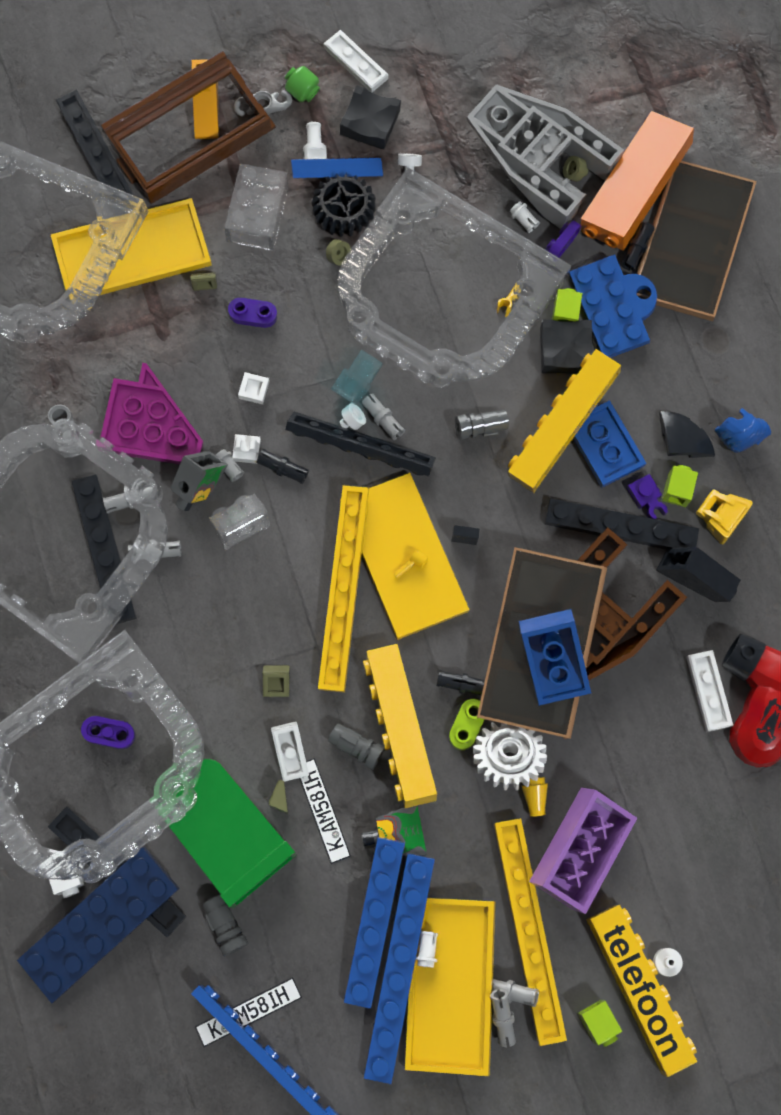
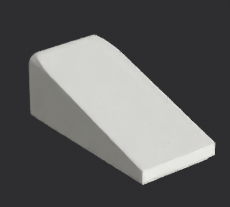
[271,722,309,782]

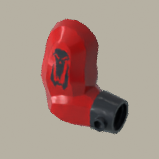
[722,634,781,768]

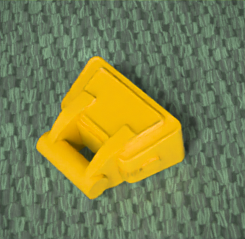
[696,489,753,544]

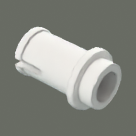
[510,201,540,233]
[415,931,438,968]

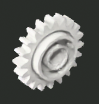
[473,722,547,790]

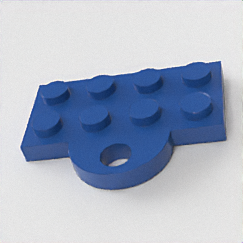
[569,254,657,358]

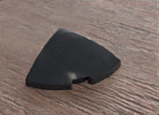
[659,411,715,458]

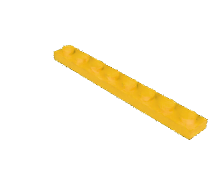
[318,485,369,693]
[494,818,567,1046]

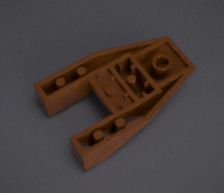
[521,527,687,681]

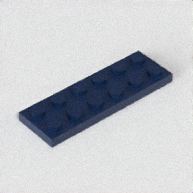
[17,847,180,1003]

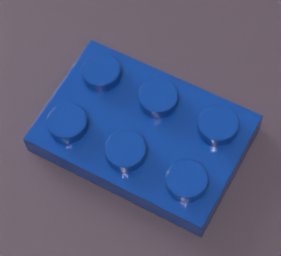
[573,400,647,488]

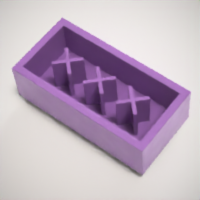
[529,788,637,914]

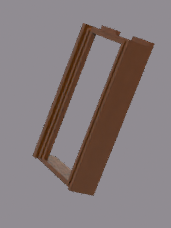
[101,51,276,204]

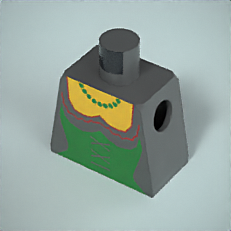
[171,451,228,511]
[362,805,427,857]

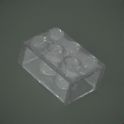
[224,163,288,251]

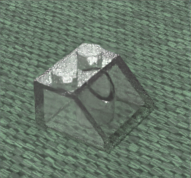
[209,494,270,550]

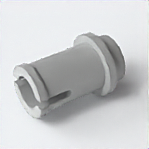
[216,449,244,482]

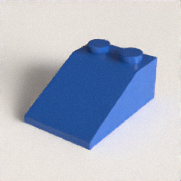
[519,609,591,705]

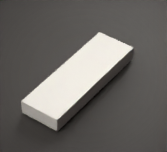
[323,30,388,93]
[686,650,734,732]

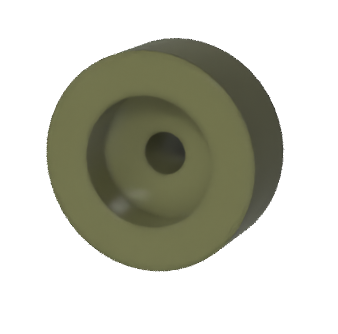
[563,156,588,182]
[326,239,351,266]

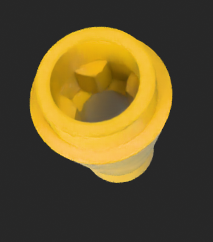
[521,777,548,816]

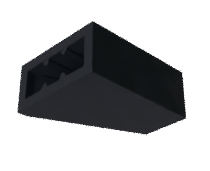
[656,547,741,602]

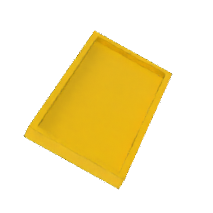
[51,198,212,303]
[340,473,469,640]
[405,898,496,1076]

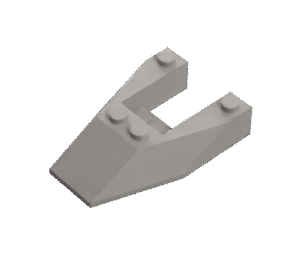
[467,85,624,229]

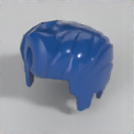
[715,408,771,453]

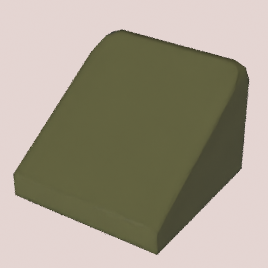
[190,272,217,291]
[263,665,290,697]
[269,780,288,814]

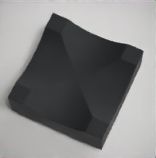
[340,85,401,150]
[540,319,592,373]

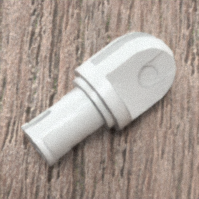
[303,122,327,159]

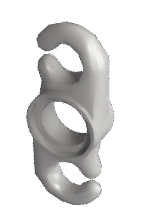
[234,90,292,117]

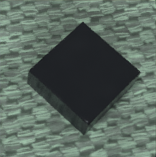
[451,525,480,545]

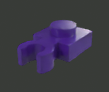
[627,474,668,519]

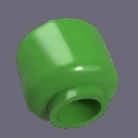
[285,66,320,103]

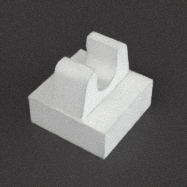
[238,372,269,404]
[232,434,261,464]

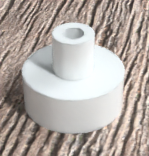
[398,154,422,175]
[340,403,366,430]
[653,948,683,977]

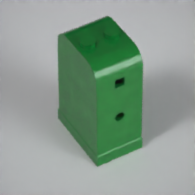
[157,759,297,909]

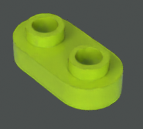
[449,699,485,750]

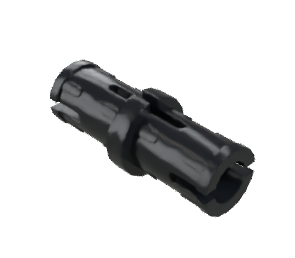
[621,222,655,271]
[257,449,309,484]
[436,670,485,695]

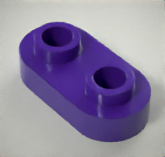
[545,220,582,263]
[228,298,277,328]
[81,716,135,749]

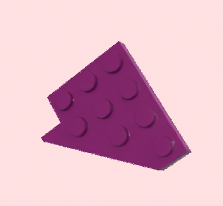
[98,363,204,465]

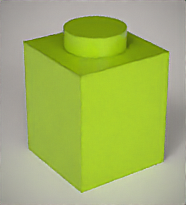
[552,288,582,322]
[662,465,698,508]
[577,1000,623,1047]

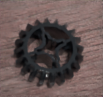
[311,172,376,238]

